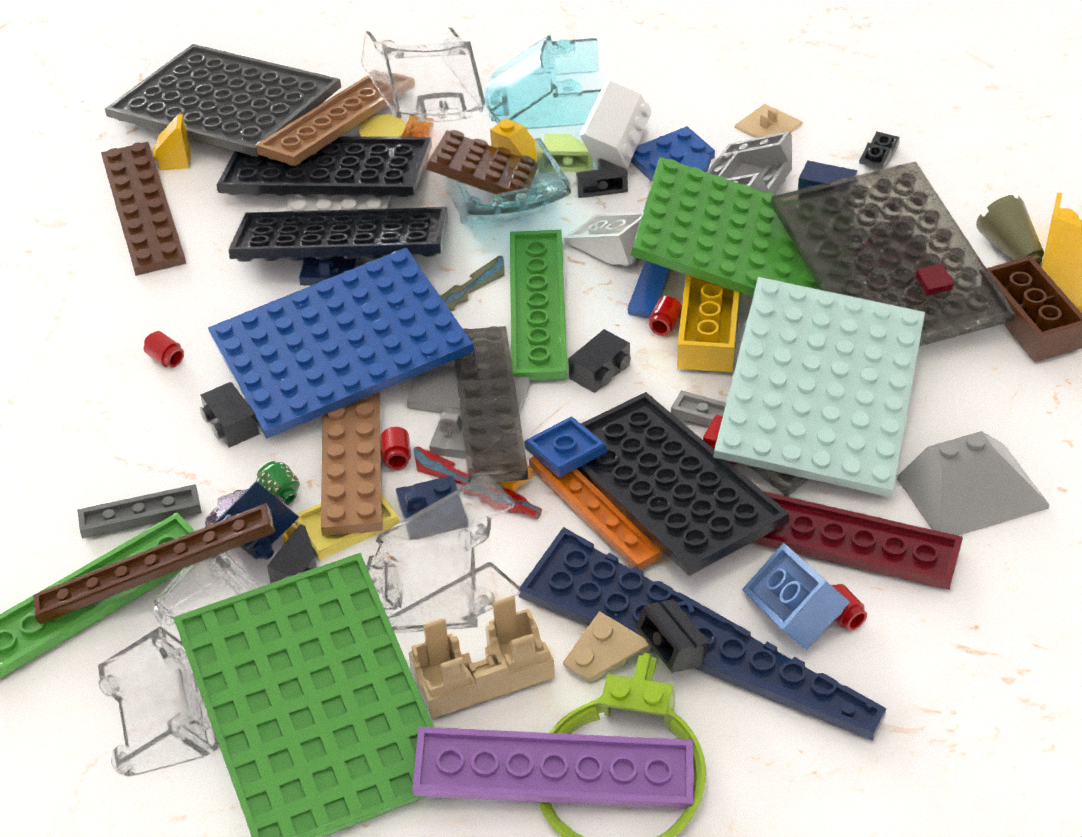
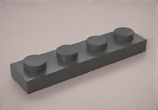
[77,484,202,539]

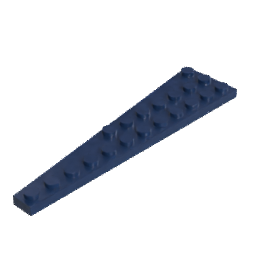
[518,527,887,741]

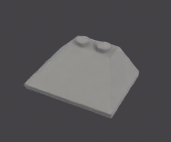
[707,131,792,195]
[897,431,1050,536]

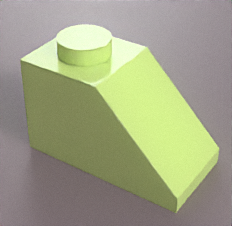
[543,133,593,172]

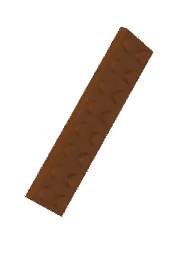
[101,142,186,276]

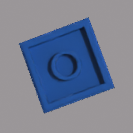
[524,416,607,478]

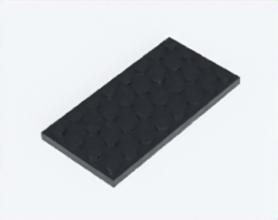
[216,136,432,197]
[228,207,448,262]
[577,392,789,576]

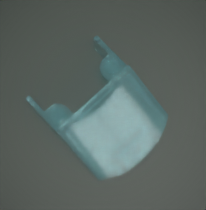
[485,33,602,129]
[446,138,571,224]

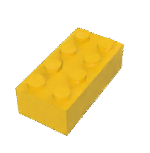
[677,275,740,372]

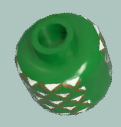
[256,461,300,505]

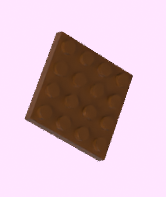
[426,130,539,205]

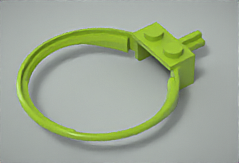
[538,653,706,837]

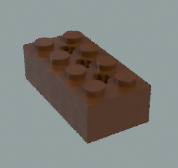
[979,256,1082,362]

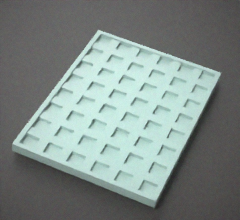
[713,277,925,497]

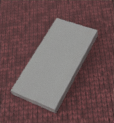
[407,366,530,423]

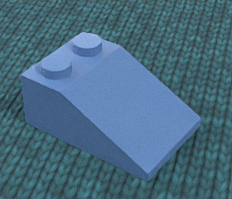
[742,543,850,651]

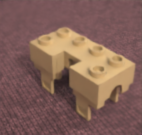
[408,595,555,719]

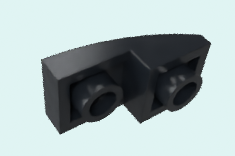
[859,131,900,170]

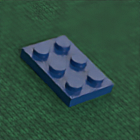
[630,126,715,182]

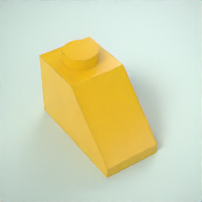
[153,114,191,170]
[490,118,543,163]

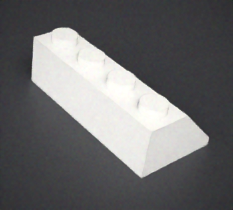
[580,80,651,169]

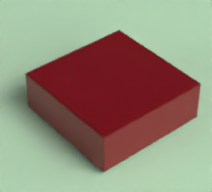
[915,263,954,296]

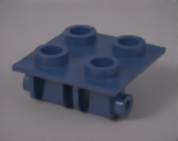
[213,481,299,560]

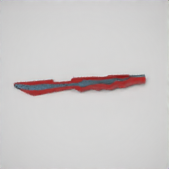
[413,446,542,519]

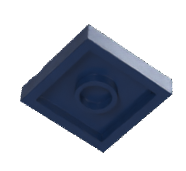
[299,256,360,286]
[395,475,468,539]

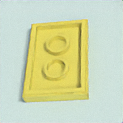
[294,494,400,560]

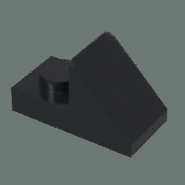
[576,158,628,198]

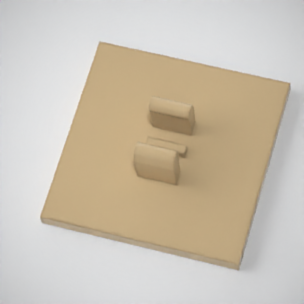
[734,103,803,138]

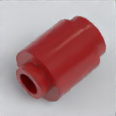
[649,296,682,336]
[143,331,184,368]
[380,427,411,470]
[832,584,868,631]

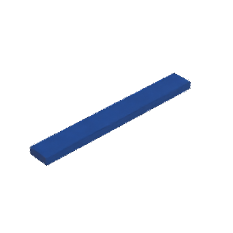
[627,151,711,318]

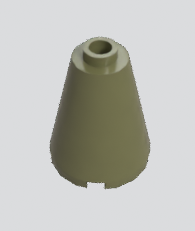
[976,195,1044,264]

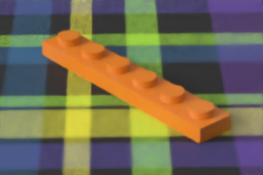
[529,456,662,571]

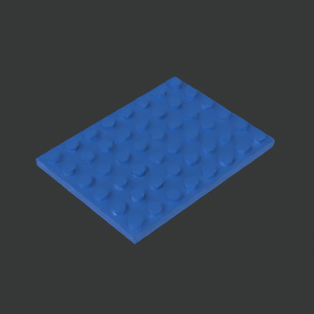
[207,248,475,439]

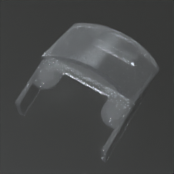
[361,27,486,122]
[367,475,520,633]

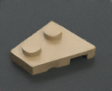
[562,611,651,684]

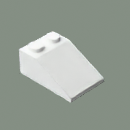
[563,212,643,267]

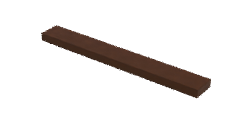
[33,503,275,624]

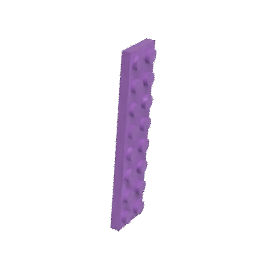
[412,727,693,809]

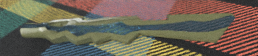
[440,255,505,311]

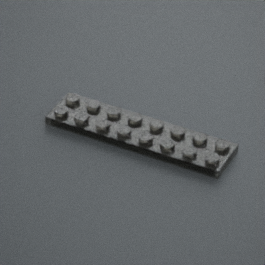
[454,326,528,485]

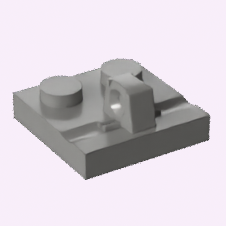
[429,406,501,462]

